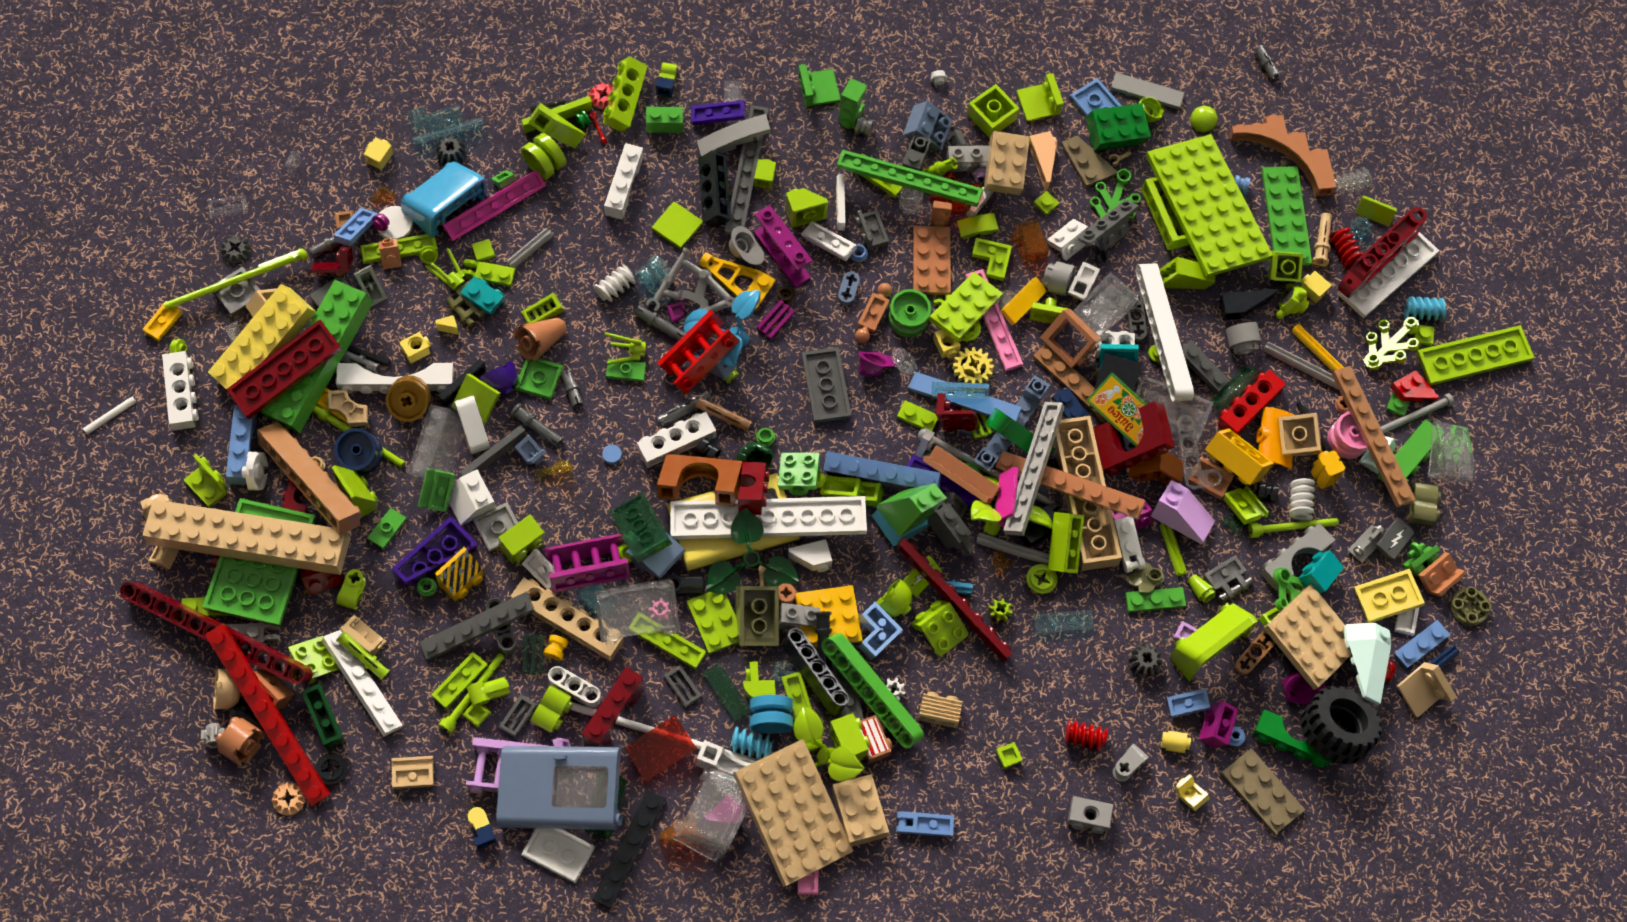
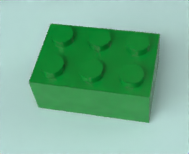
[1085,103,1151,151]

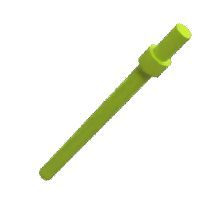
[312,405,405,468]

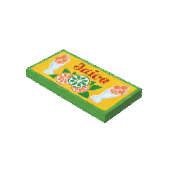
[1086,373,1147,446]

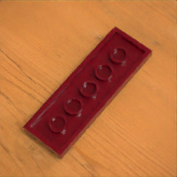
[226,320,343,419]

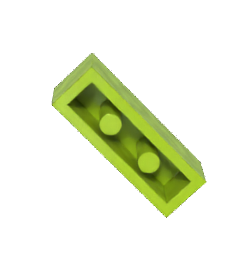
[1048,512,1084,574]

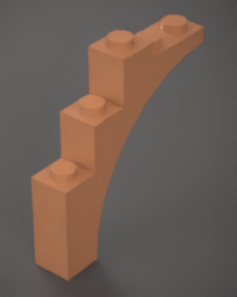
[1229,115,1336,197]

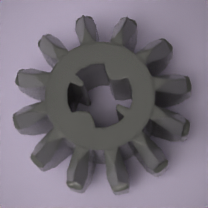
[435,134,467,165]
[1129,643,1163,678]

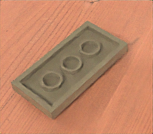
[1221,748,1305,835]

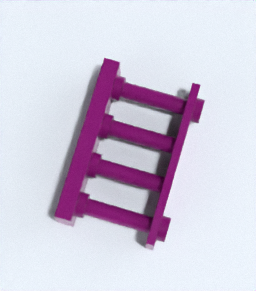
[754,205,813,289]
[544,533,631,593]

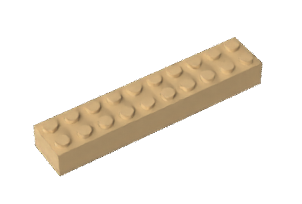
[142,499,350,575]

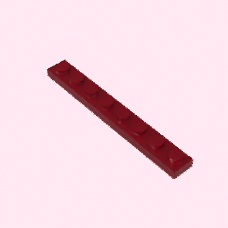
[896,538,1012,662]

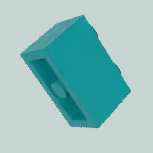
[1298,550,1344,594]

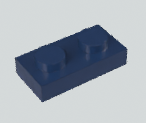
[1052,387,1089,419]

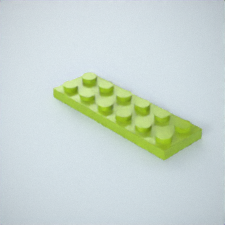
[1416,325,1534,386]

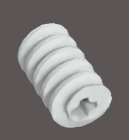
[594,264,636,302]
[1289,478,1315,521]

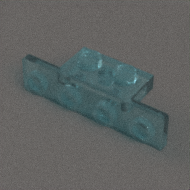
[412,105,485,146]

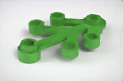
[1090,169,1141,220]
[1273,567,1306,611]

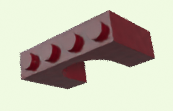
[1093,401,1175,475]
[582,667,644,747]

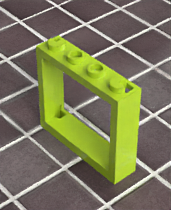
[1141,177,1190,250]

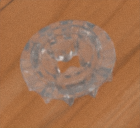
[892,348,918,375]

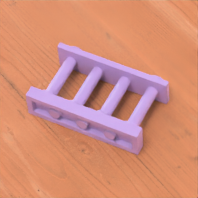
[466,737,546,794]

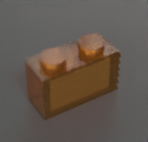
[1013,219,1049,263]

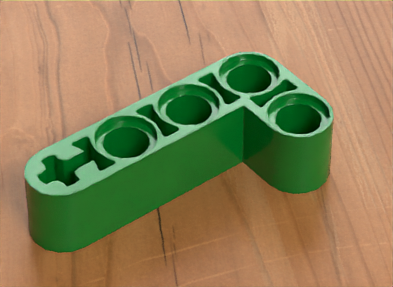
[985,408,1055,459]

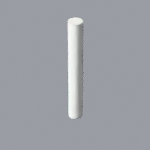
[83,397,137,435]

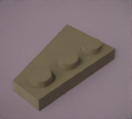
[1061,135,1118,188]

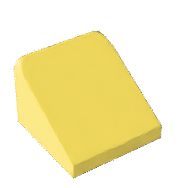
[435,315,459,335]

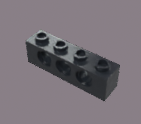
[698,150,731,228]

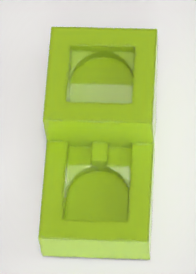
[957,213,999,239]

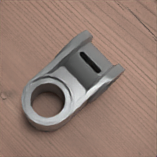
[1113,744,1149,782]

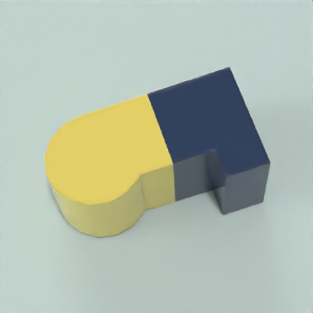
[468,807,497,850]

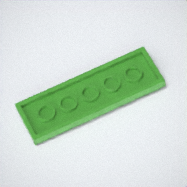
[1261,166,1312,266]

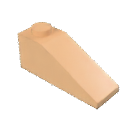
[1029,131,1057,190]

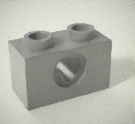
[1067,796,1113,834]

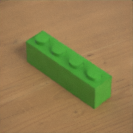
[1377,419,1444,483]

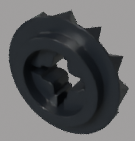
[315,753,348,785]

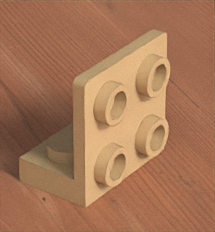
[1397,662,1457,717]

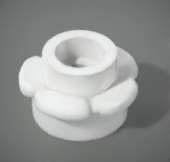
[930,70,948,85]

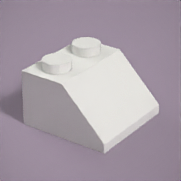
[449,470,496,526]

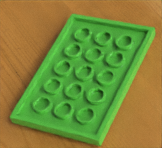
[202,498,316,627]

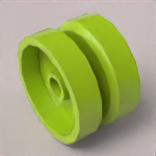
[521,132,567,180]

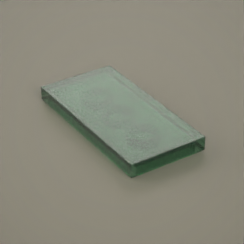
[609,492,672,563]

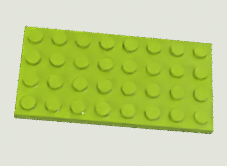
[1146,134,1273,278]

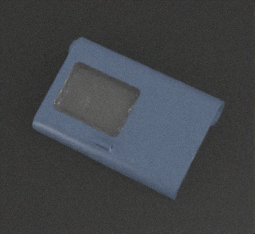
[496,746,623,830]

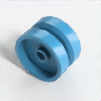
[750,695,793,734]

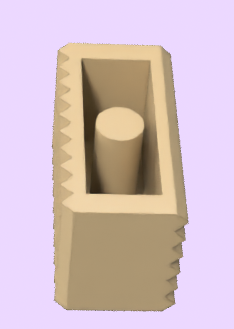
[918,692,963,728]

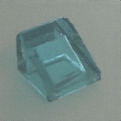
[407,107,431,133]

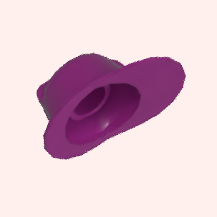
[858,351,898,377]
[1281,672,1326,705]

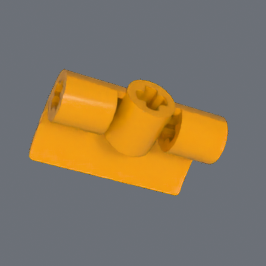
[1256,407,1294,469]

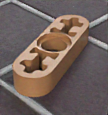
[1234,630,1276,675]

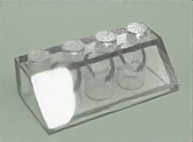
[407,404,465,484]

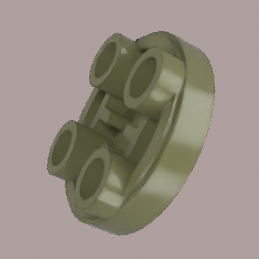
[1450,586,1491,626]

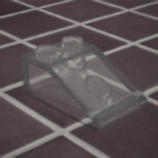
[1073,272,1139,337]
[1428,421,1475,484]

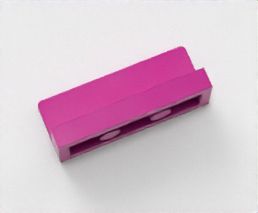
[996,467,1019,528]

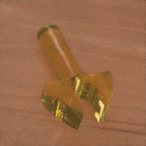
[536,460,573,478]

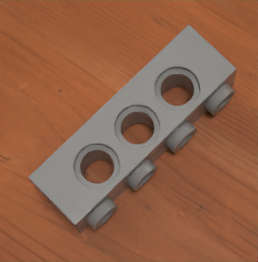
[946,146,989,172]

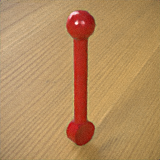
[589,112,607,144]

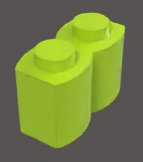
[530,685,573,733]

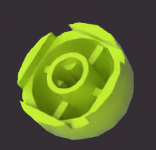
[876,579,912,618]

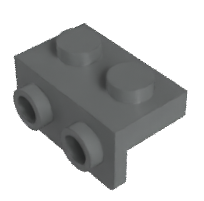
[854,210,889,250]

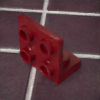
[310,245,353,276]
[936,393,980,432]

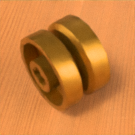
[386,376,431,422]

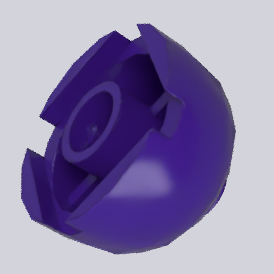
[479,361,518,396]

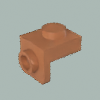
[379,238,402,269]

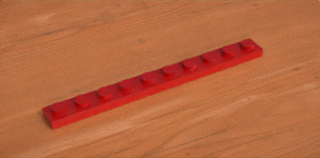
[205,624,331,806]

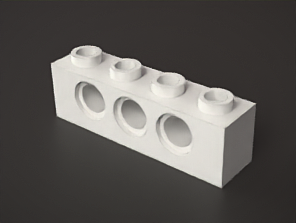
[162,351,199,431]
[637,412,716,468]

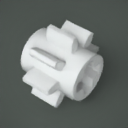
[886,678,905,701]

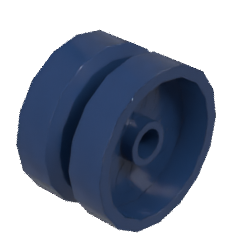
[334,428,383,474]

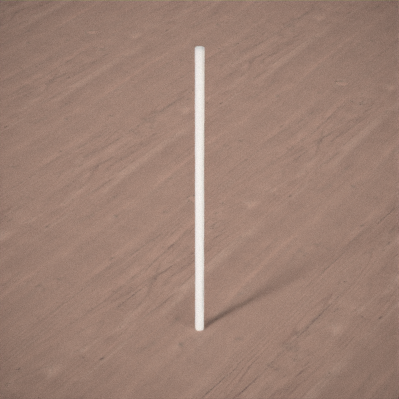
[570,702,759,763]

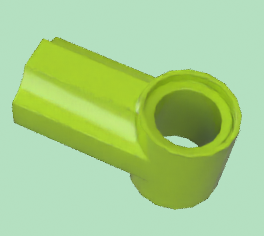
[467,677,510,707]

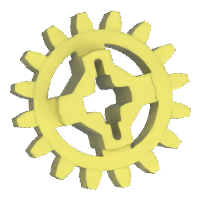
[952,347,994,388]

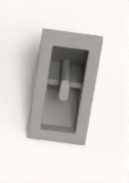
[354,265,387,307]

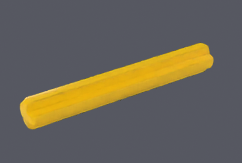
[1292,324,1344,372]

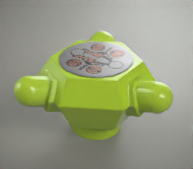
[1276,283,1309,319]

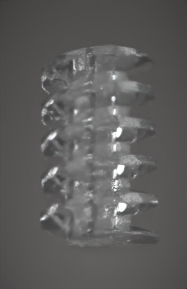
[1333,167,1372,195]

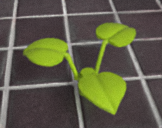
[971,476,1053,535]
[793,707,864,781]

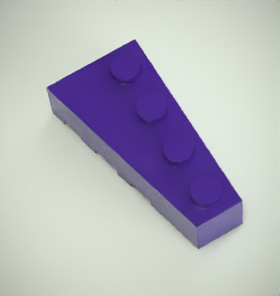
[392,517,478,588]

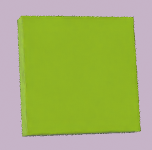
[651,202,703,249]
[451,373,500,426]

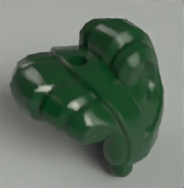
[737,442,774,470]

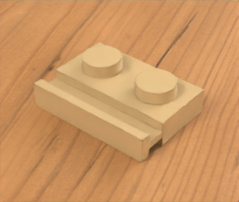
[392,756,434,789]

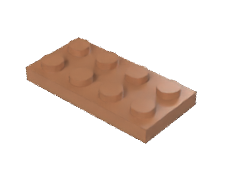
[913,226,951,295]

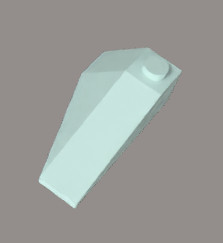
[1344,623,1391,705]

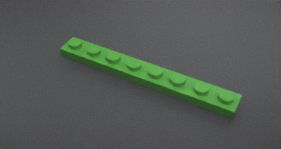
[837,150,983,207]

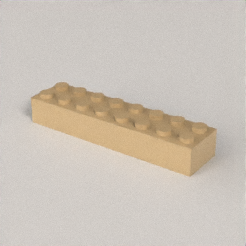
[1053,416,1122,571]

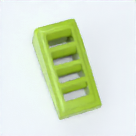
[521,293,565,323]

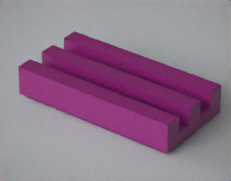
[757,300,795,339]

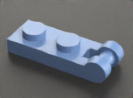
[896,811,954,837]

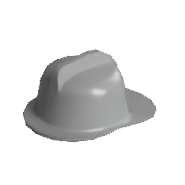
[729,226,764,265]

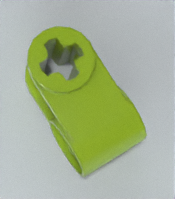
[336,569,366,610]

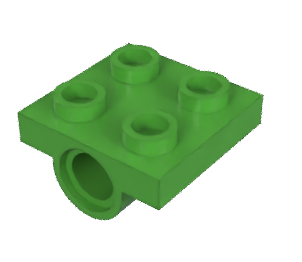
[778,453,821,496]

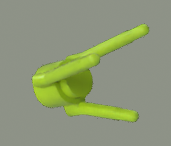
[425,248,465,291]
[604,332,646,365]

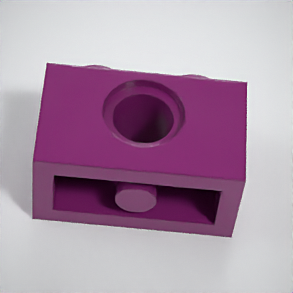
[1199,701,1238,748]

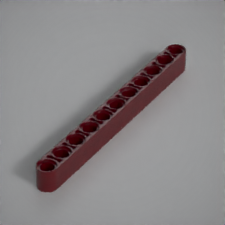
[120,582,313,684]

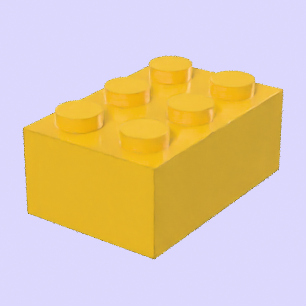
[1205,428,1274,485]

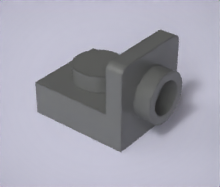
[942,492,968,519]

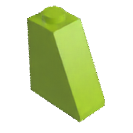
[1159,257,1215,289]

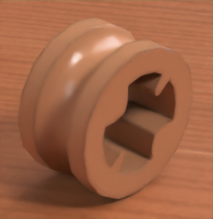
[1335,396,1349,413]

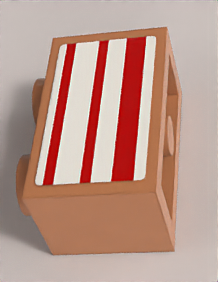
[860,715,893,764]

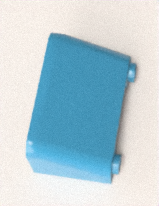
[401,161,487,238]

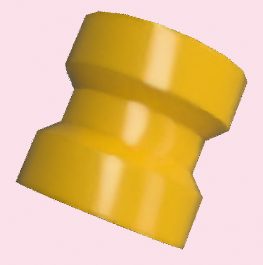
[543,635,569,661]

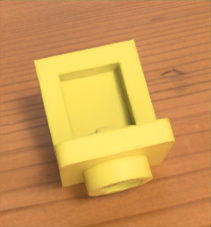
[1176,774,1210,811]

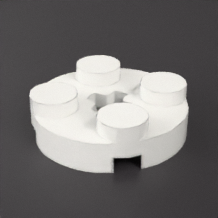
[242,452,268,491]

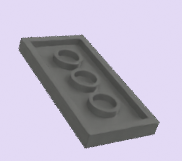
[801,347,852,423]

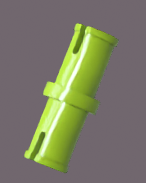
[922,157,958,176]

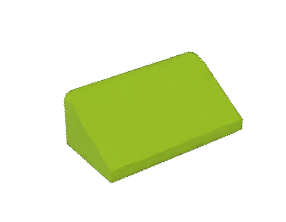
[1355,196,1397,227]

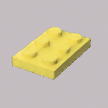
[1354,569,1425,623]

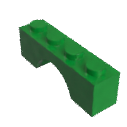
[1252,709,1332,768]

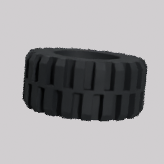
[1300,686,1382,765]

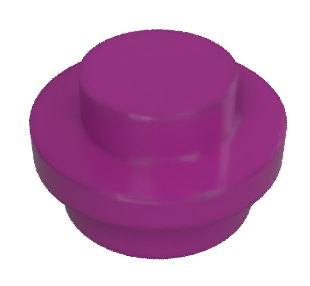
[372,213,390,231]

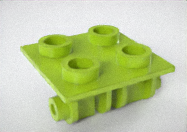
[288,636,339,684]

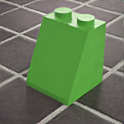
[876,483,947,537]

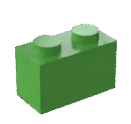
[646,107,683,133]

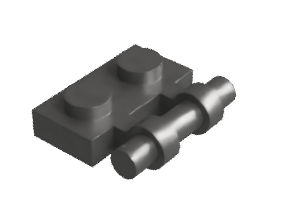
[1203,555,1254,603]

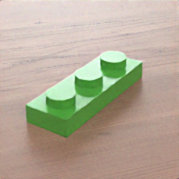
[1125,587,1186,613]

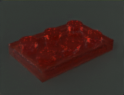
[624,715,697,783]

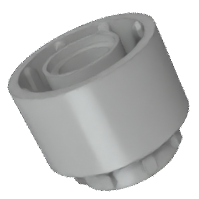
[1043,261,1076,297]
[1226,322,1261,355]

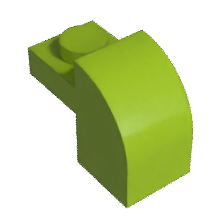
[743,661,776,700]

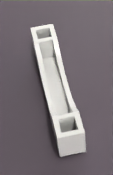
[336,363,454,394]

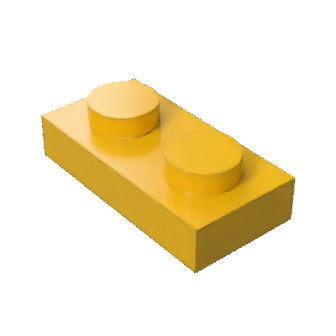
[142,301,182,342]

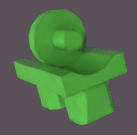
[1402,542,1440,576]

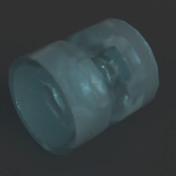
[635,255,670,290]

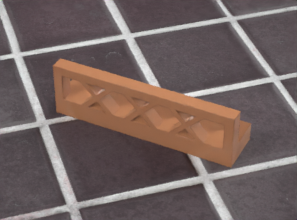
[922,445,1001,504]

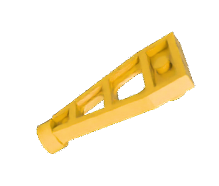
[699,252,776,310]

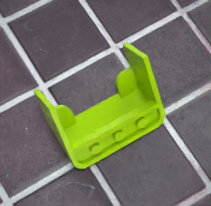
[1169,603,1258,682]

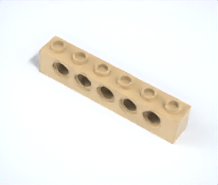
[510,577,624,662]

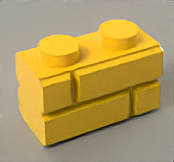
[1311,451,1345,489]

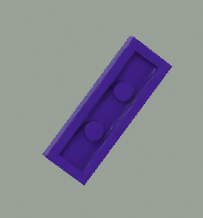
[691,100,746,125]

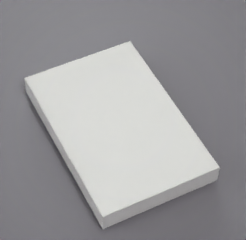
[521,828,595,884]

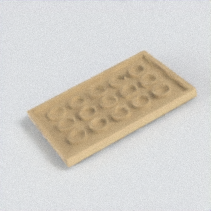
[733,739,853,886]

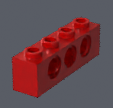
[1217,369,1286,435]

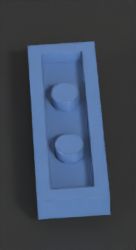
[333,208,378,246]
[1393,620,1450,669]

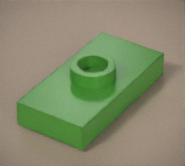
[606,359,646,382]
[367,508,407,550]

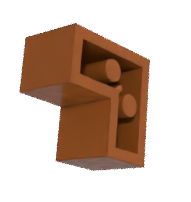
[1128,452,1183,485]

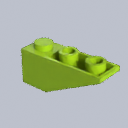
[529,103,586,148]

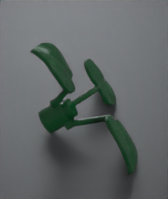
[706,508,798,594]

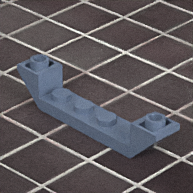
[973,375,1050,472]

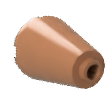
[513,318,566,361]

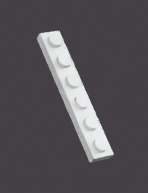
[322,630,402,737]

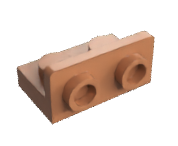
[1418,552,1466,596]

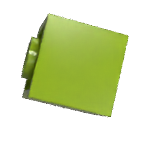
[1268,251,1303,282]

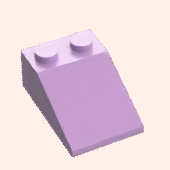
[1151,480,1215,544]

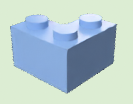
[857,601,903,660]

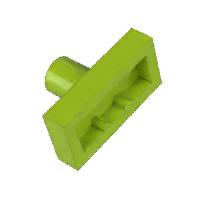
[1029,297,1068,326]

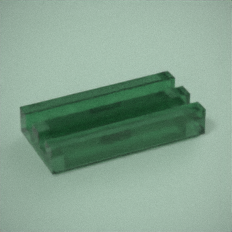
[523,634,544,674]

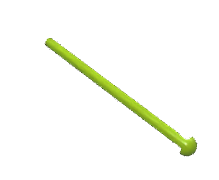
[164,249,308,310]

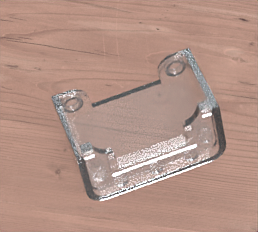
[593,579,681,645]
[673,767,748,862]

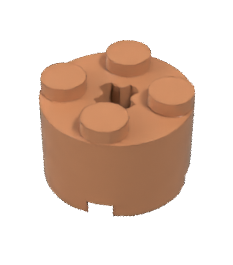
[215,717,264,766]

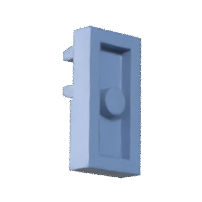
[1167,688,1211,718]

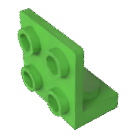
[798,64,840,107]

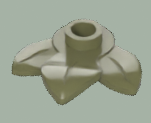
[1125,562,1164,593]

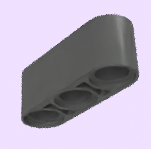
[486,598,517,656]

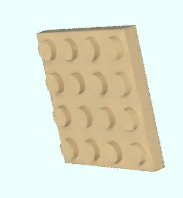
[1264,584,1352,690]

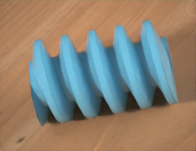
[1404,296,1446,321]
[730,727,774,759]

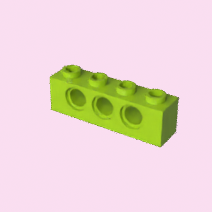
[603,56,648,132]

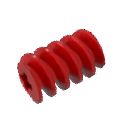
[1329,227,1364,269]
[1064,719,1108,752]

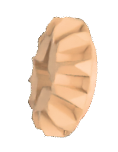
[272,782,305,815]

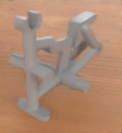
[646,247,735,313]

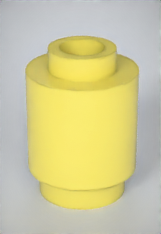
[1161,731,1191,753]

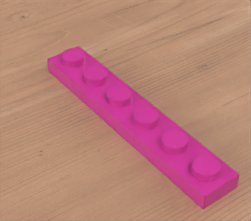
[442,170,546,241]

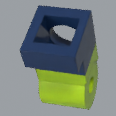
[656,62,678,97]

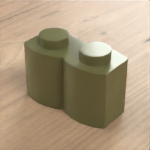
[1409,482,1441,526]

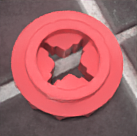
[589,82,613,109]

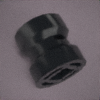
[695,438,722,458]
[1256,481,1279,503]

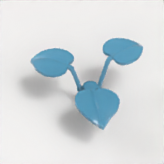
[683,290,761,367]

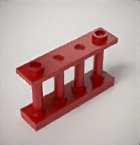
[657,309,740,394]

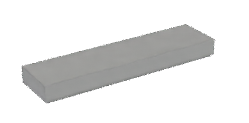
[1110,72,1184,110]

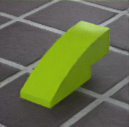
[820,476,884,507]

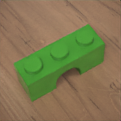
[838,78,867,129]

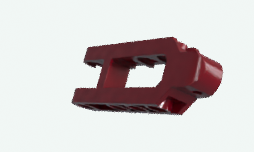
[1337,207,1427,298]

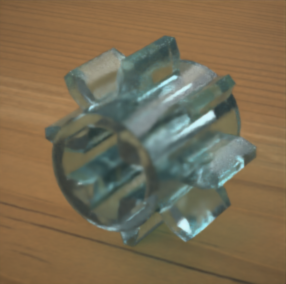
[1350,216,1372,240]

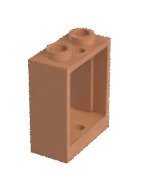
[1040,309,1102,368]

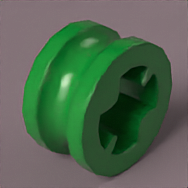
[574,110,591,129]

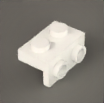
[1047,219,1088,260]

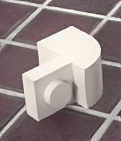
[1068,262,1100,302]

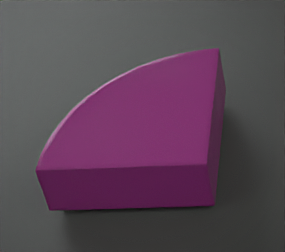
[667,301,685,324]

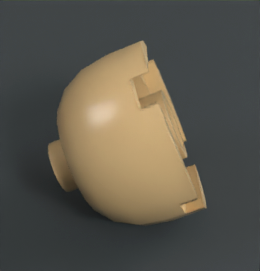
[213,669,243,709]

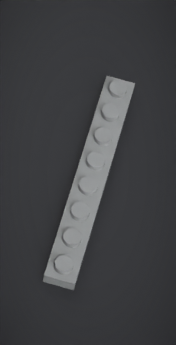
[1003,402,1064,536]

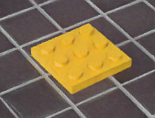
[795,585,863,649]

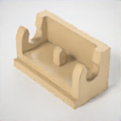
[340,615,387,656]

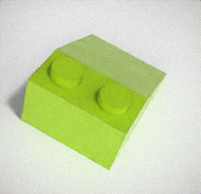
[332,465,378,518]

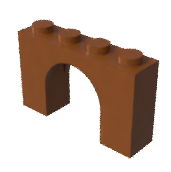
[657,454,742,507]

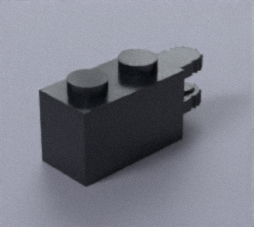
[1019,501,1069,548]

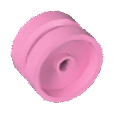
[1327,411,1368,459]

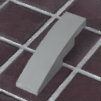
[697,114,771,156]

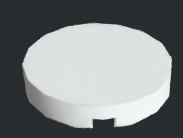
[377,206,413,239]

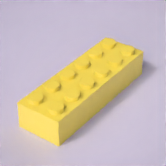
[208,284,316,389]

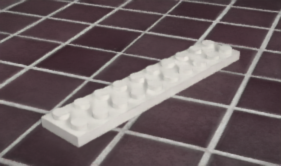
[671,496,867,539]

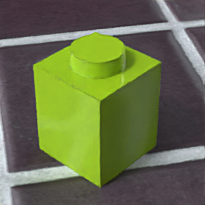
[754,159,776,189]

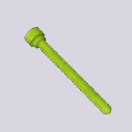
[1248,518,1339,538]
[438,653,504,734]

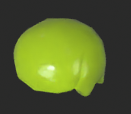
[1138,97,1164,123]
[1190,106,1218,133]

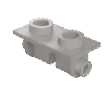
[1347,525,1384,563]

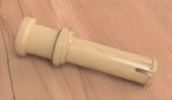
[1312,213,1332,267]

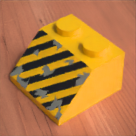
[435,547,484,601]

